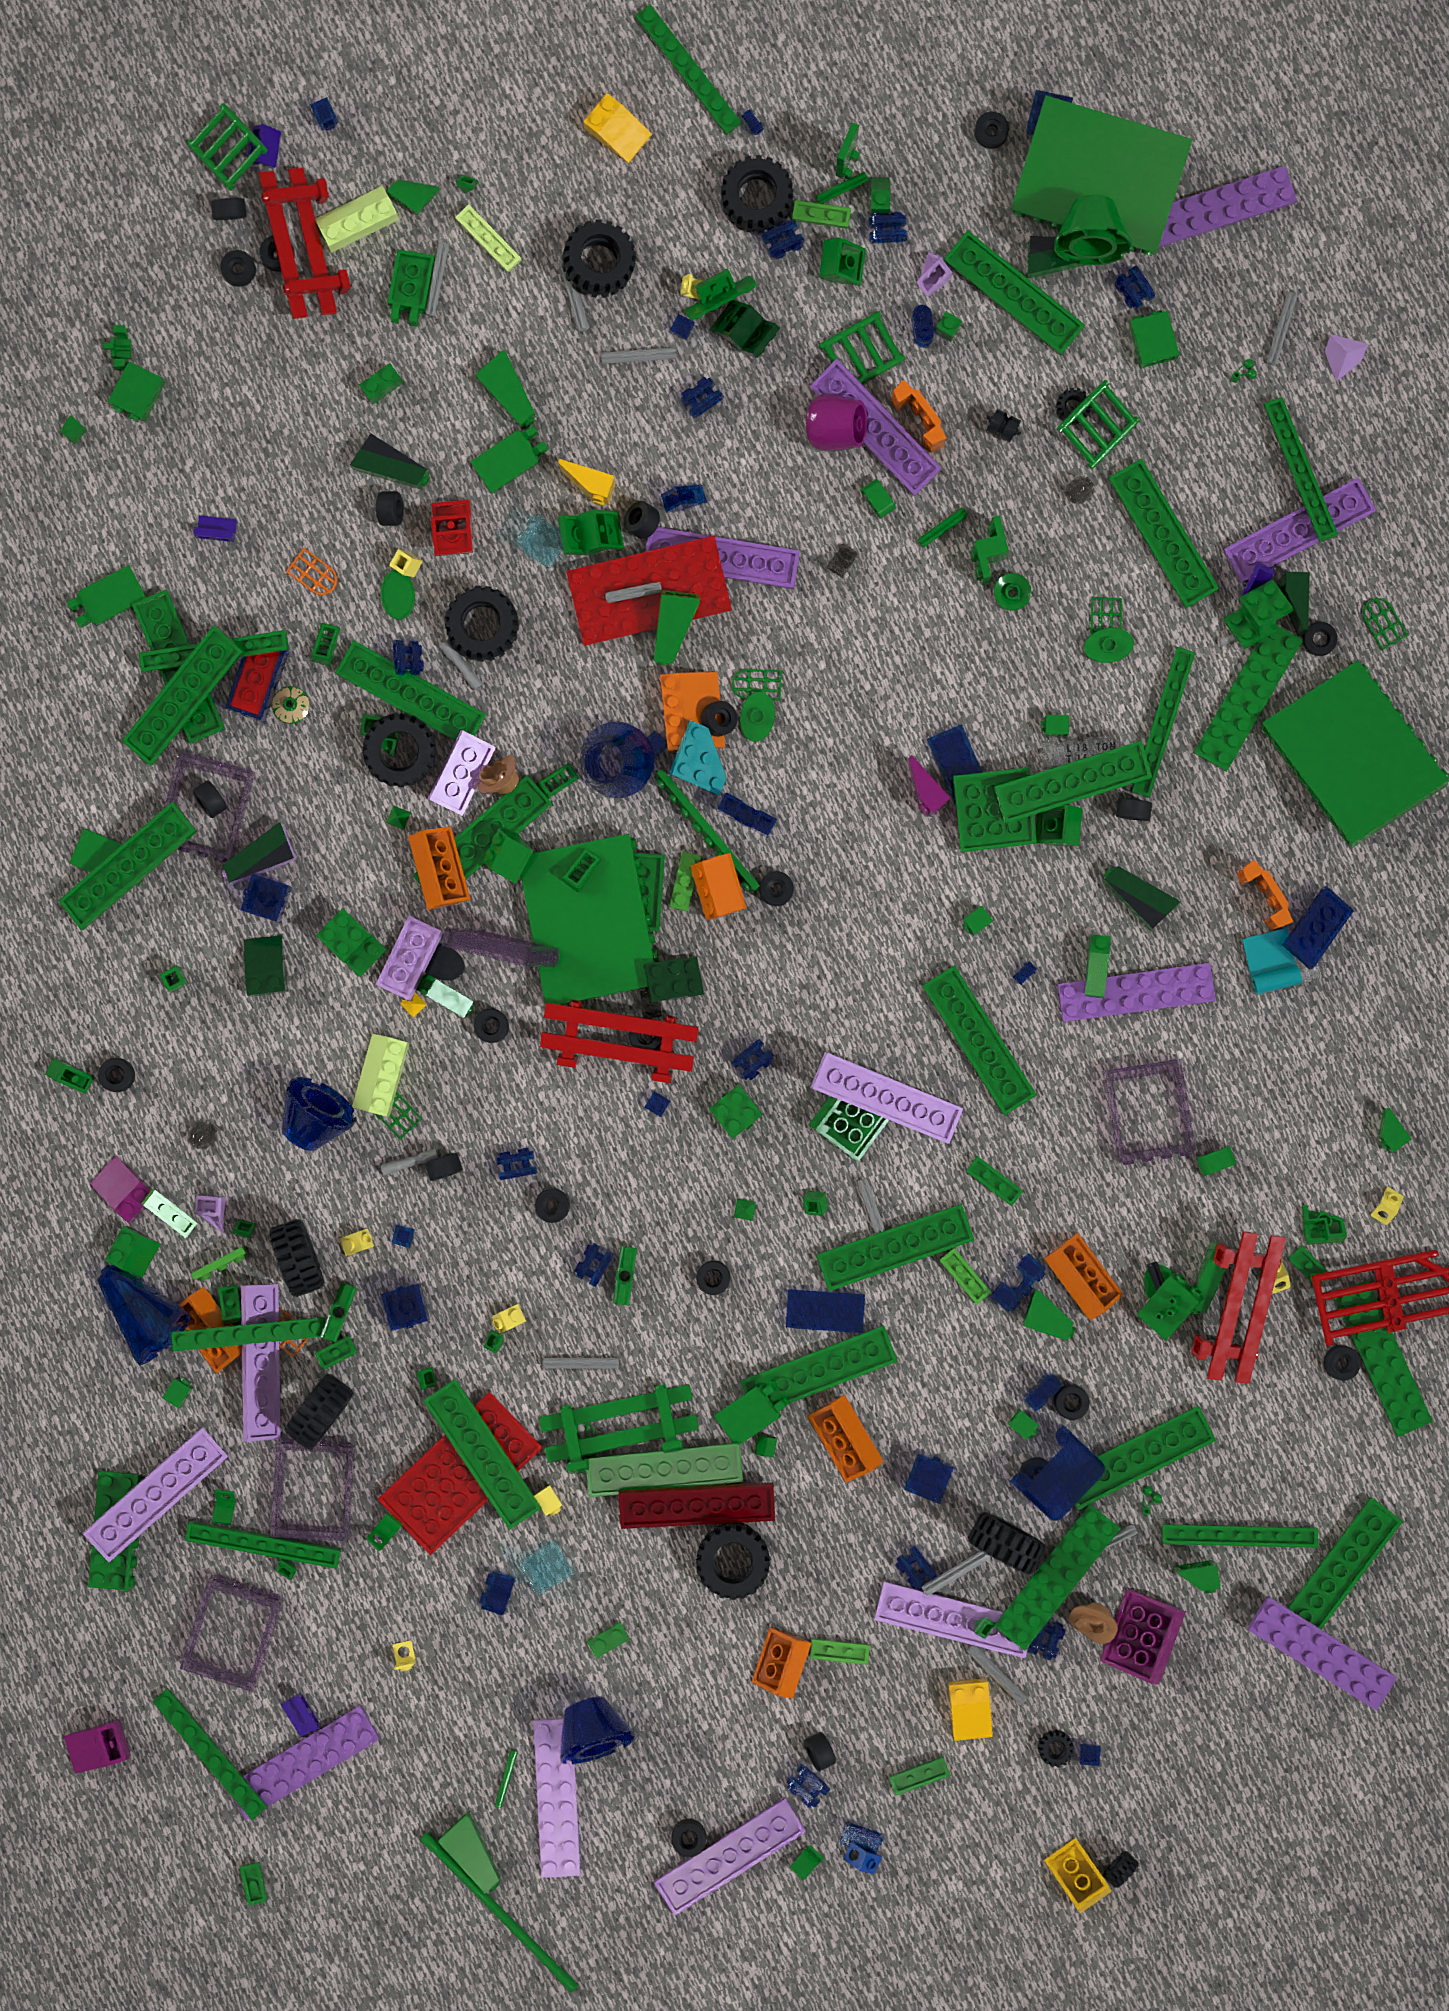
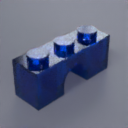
[717,792,777,838]
[990,1253,1046,1312]

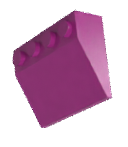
[1100,1588,1186,1685]

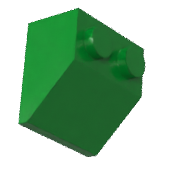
[819,237,866,286]
[1036,805,1083,846]
[482,828,533,883]
[105,1226,161,1278]
[1173,1560,1221,1594]

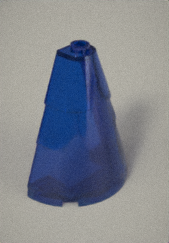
[97,1265,191,1366]

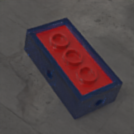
[225,650,289,723]

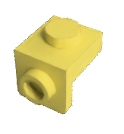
[339,1229,374,1256]
[492,1304,526,1333]

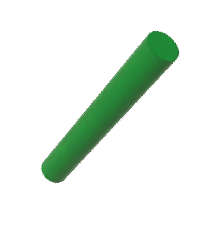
[494,1749,518,1808]

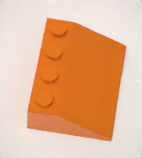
[660,672,725,754]

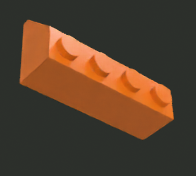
[408,826,471,910]
[1044,1232,1124,1321]
[171,1287,242,1374]
[807,1395,884,1483]

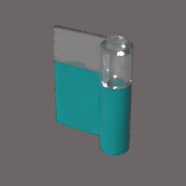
[1242,922,1327,995]

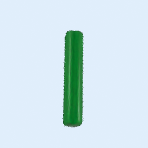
[815,172,869,204]
[918,508,968,547]

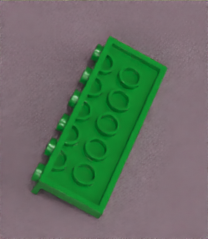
[88,1471,143,1592]

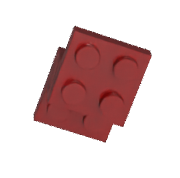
[431,500,474,556]

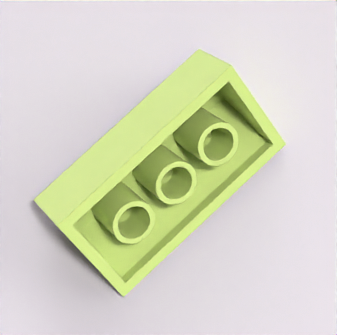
[315,186,399,253]
[352,1034,409,1117]

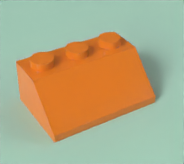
[690,853,747,921]
[752,1627,811,1698]

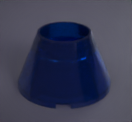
[580,722,655,798]
[281,1077,357,1151]
[560,1696,636,1764]

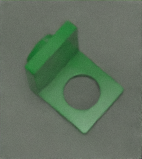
[212,1489,236,1525]
[366,1512,403,1551]
[789,1845,824,1881]

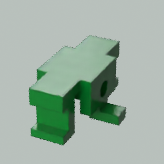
[103,325,132,370]

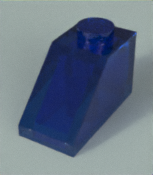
[661,484,707,513]

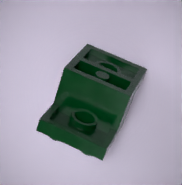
[710,300,780,358]
[644,957,704,1003]

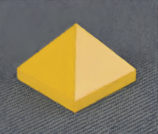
[400,992,427,1018]

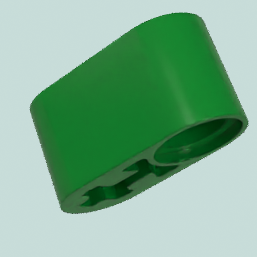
[860,479,896,519]
[1196,1146,1237,1176]

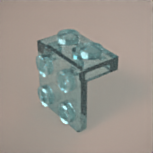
[516,513,563,568]
[520,1541,573,1596]

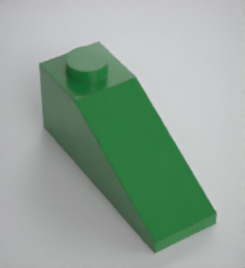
[1085,934,1111,998]

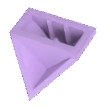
[916,251,952,297]
[1325,334,1368,381]
[195,1195,226,1234]

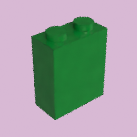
[1129,310,1180,369]
[108,361,166,423]

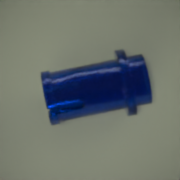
[741,109,764,135]
[1013,961,1037,985]

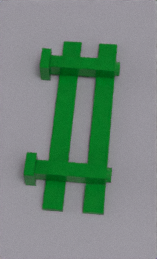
[539,1384,699,1474]

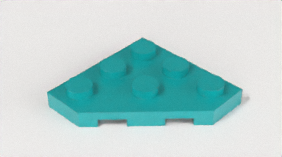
[669,721,726,796]

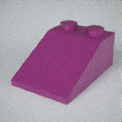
[907,755,950,817]
[90,1155,152,1223]

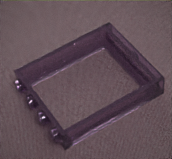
[164,751,256,863]
[442,927,560,967]
[1103,1059,1196,1165]
[270,1438,356,1541]
[179,1575,284,1692]

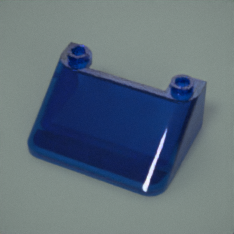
[1010,1425,1105,1521]

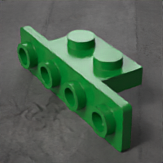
[684,268,758,321]

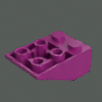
[64,1718,131,1774]

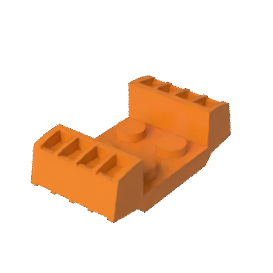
[892,380,947,453]
[1237,859,1293,930]

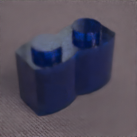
[1023,1372,1062,1411]
[479,1570,516,1616]

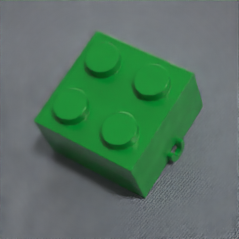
[709,1084,764,1139]

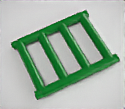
[187,103,268,191]
[819,311,906,384]
[1057,379,1140,469]

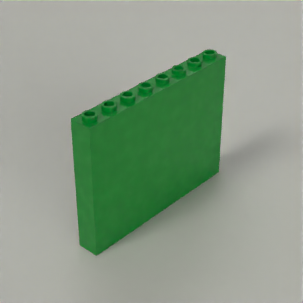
[1011,96,1193,256]
[1261,660,1449,849]
[521,834,659,1006]

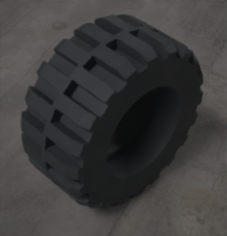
[721,155,793,234]
[562,219,636,298]
[445,586,519,662]
[362,713,436,787]
[269,1219,324,1297]
[285,1374,354,1450]
[968,1512,1046,1575]
[696,1523,770,1600]

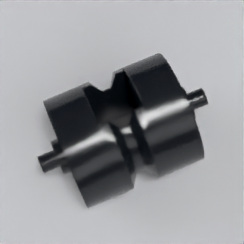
[986,408,1021,443]

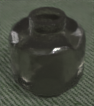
[1065,476,1094,504]
[188,1121,218,1150]

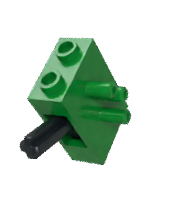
[1137,1261,1204,1341]

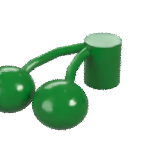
[1231,359,1257,383]
[1142,1486,1162,1516]

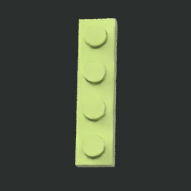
[455,204,521,273]

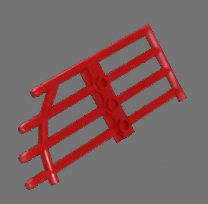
[1311,1250,1449,1346]

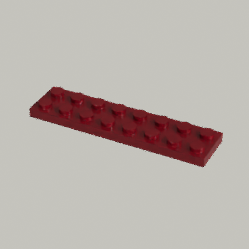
[619,1482,775,1529]

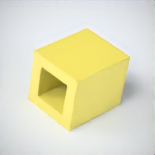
[389,549,423,577]
[534,1485,563,1516]

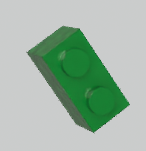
[359,363,403,405]

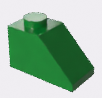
[870,177,890,216]
[45,1057,94,1094]
[1378,1108,1412,1153]

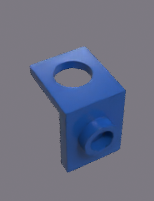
[843,1842,882,1874]

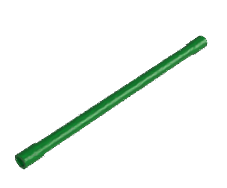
[419,1831,579,1993]

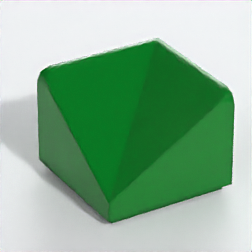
[60,415,87,444]
[803,1191,828,1216]

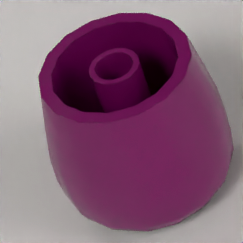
[806,394,867,452]

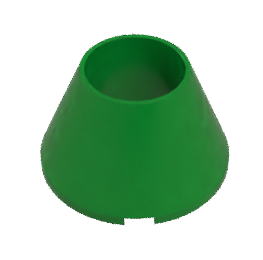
[1054,195,1132,265]

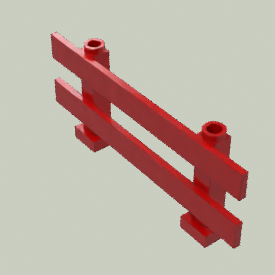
[259,167,351,319]
[540,1000,699,1083]
[1191,1231,1286,1384]

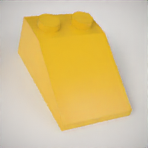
[583,93,652,164]
[558,459,616,507]
[948,1678,993,1741]
[1044,1838,1112,1914]

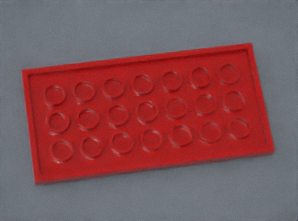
[566,535,732,646]
[378,1392,543,1555]

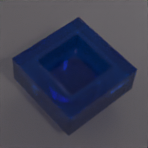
[670,314,695,341]
[644,1091,671,1117]
[391,1225,415,1248]
[1079,1744,1101,1766]

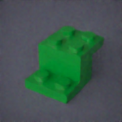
[558,510,624,556]
[970,515,1009,585]
[1223,579,1293,650]
[316,908,387,977]

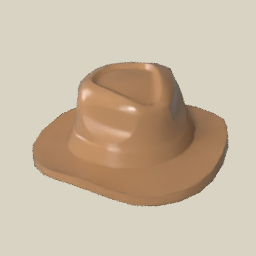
[478,755,519,794]
[1069,1602,1118,1644]

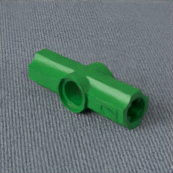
[613,1246,637,1306]
[320,1282,357,1343]

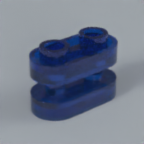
[868,212,908,244]
[761,220,805,259]
[1114,265,1155,310]
[912,305,934,348]
[680,377,724,419]
[393,640,424,676]
[731,1038,775,1081]
[496,1148,538,1181]
[574,1243,614,1288]
[895,1545,938,1590]
[1028,1621,1066,1661]
[786,1764,831,1808]

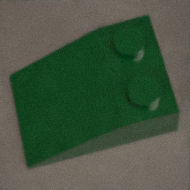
[1277,571,1310,636]
[244,935,288,997]

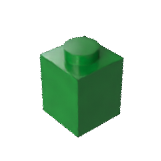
[935,311,962,342]
[1041,715,1069,737]
[962,906,993,936]
[159,966,189,993]
[162,1376,194,1408]
[1007,1409,1039,1440]

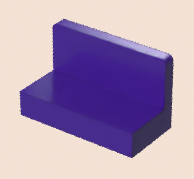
[248,124,281,168]
[193,515,237,542]
[1239,562,1275,603]
[281,1692,321,1737]

